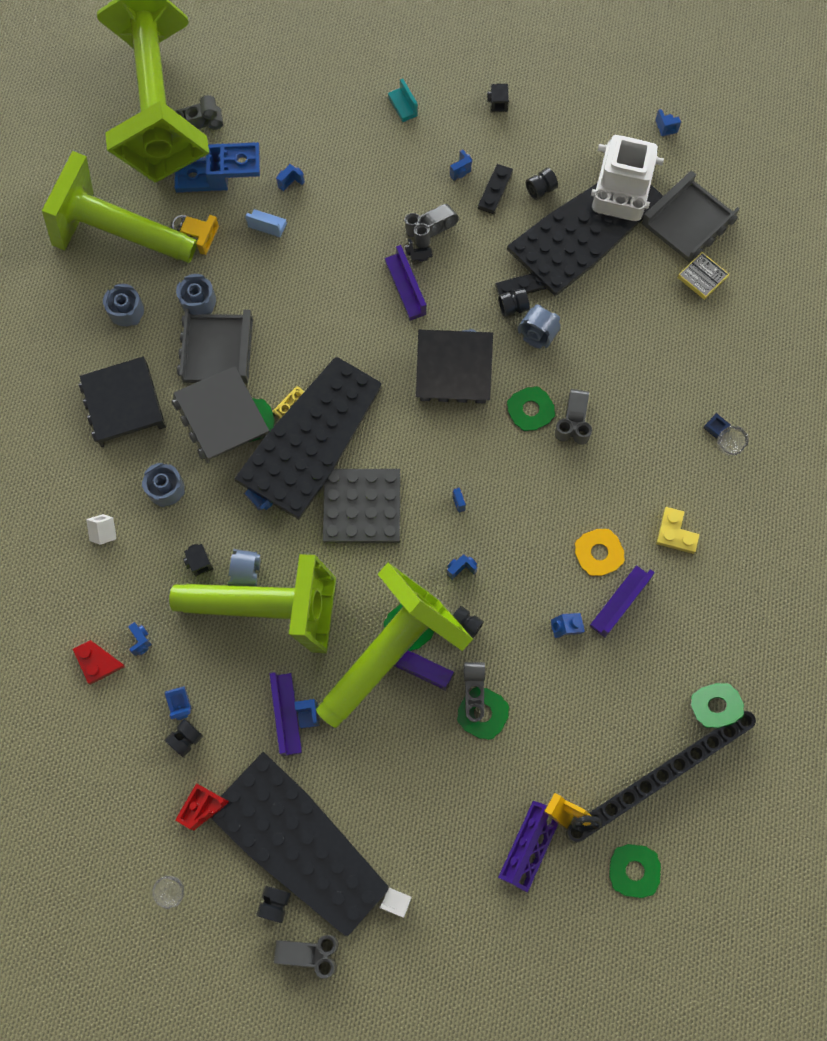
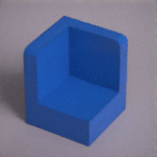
[655,109,681,136]
[294,699,320,729]

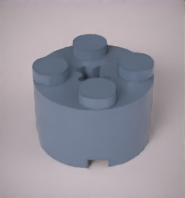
[176,274,216,315]
[103,284,144,326]
[518,304,561,349]
[142,463,185,507]
[228,549,261,587]

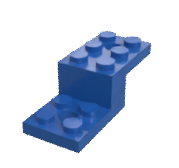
[175,142,260,193]

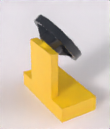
[171,215,219,255]
[545,793,602,832]

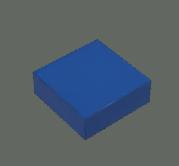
[452,488,466,513]

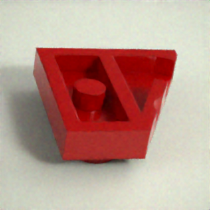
[73,640,125,685]
[175,783,229,831]

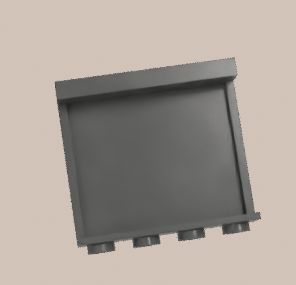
[642,171,740,263]
[177,309,253,384]
[172,366,269,464]

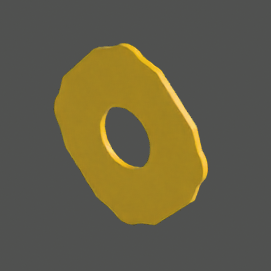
[575,529,625,576]

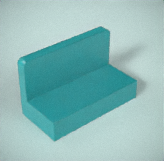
[388,78,418,122]

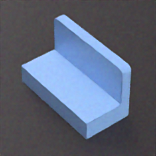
[245,209,287,237]

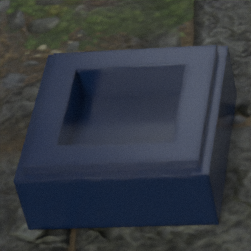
[703,413,731,440]

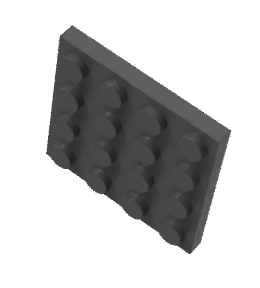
[323,469,400,543]

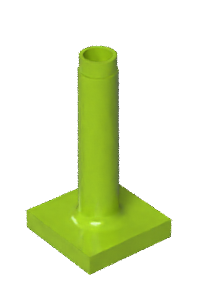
[42,151,197,263]
[169,554,336,654]
[316,562,473,728]

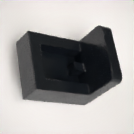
[405,239,433,262]

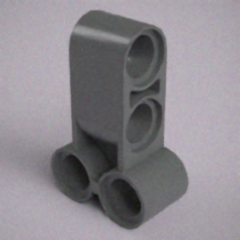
[175,95,223,130]
[405,204,459,248]
[555,389,592,445]
[464,662,485,722]
[274,935,339,979]

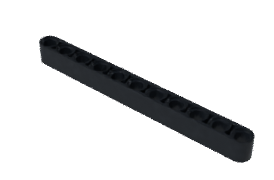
[566,711,756,843]

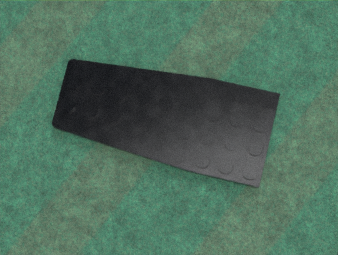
[507,164,663,297]
[235,357,381,520]
[210,751,389,936]

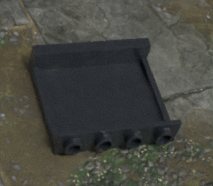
[416,329,494,404]
[79,356,166,447]

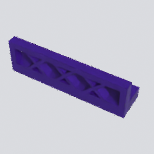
[385,245,426,321]
[590,565,655,638]
[394,650,454,691]
[269,672,302,757]
[498,801,558,893]

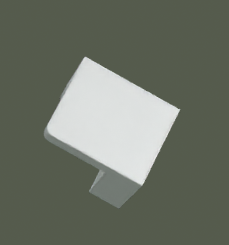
[86,514,116,545]
[380,888,412,918]

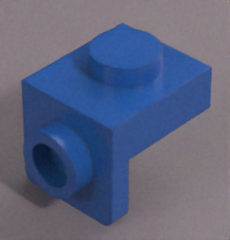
[450,149,473,181]
[276,164,305,191]
[244,489,273,510]
[447,554,477,580]
[551,613,585,638]
[128,622,152,656]
[165,686,192,720]

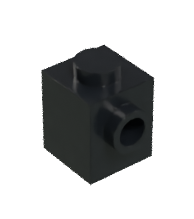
[487,83,509,112]
[183,544,213,577]

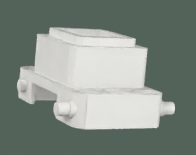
[591,135,664,221]

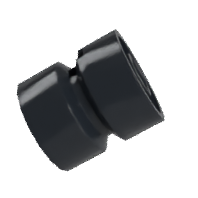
[525,168,558,200]
[498,288,530,318]
[453,606,484,638]
[164,719,203,758]
[256,886,291,923]

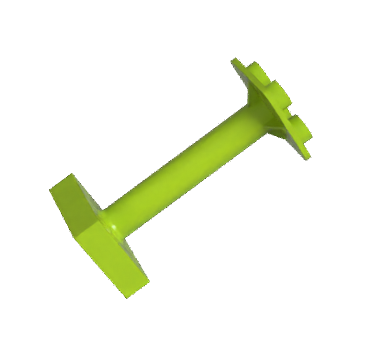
[97,0,209,183]

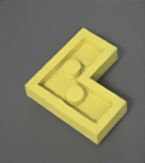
[656,507,699,554]

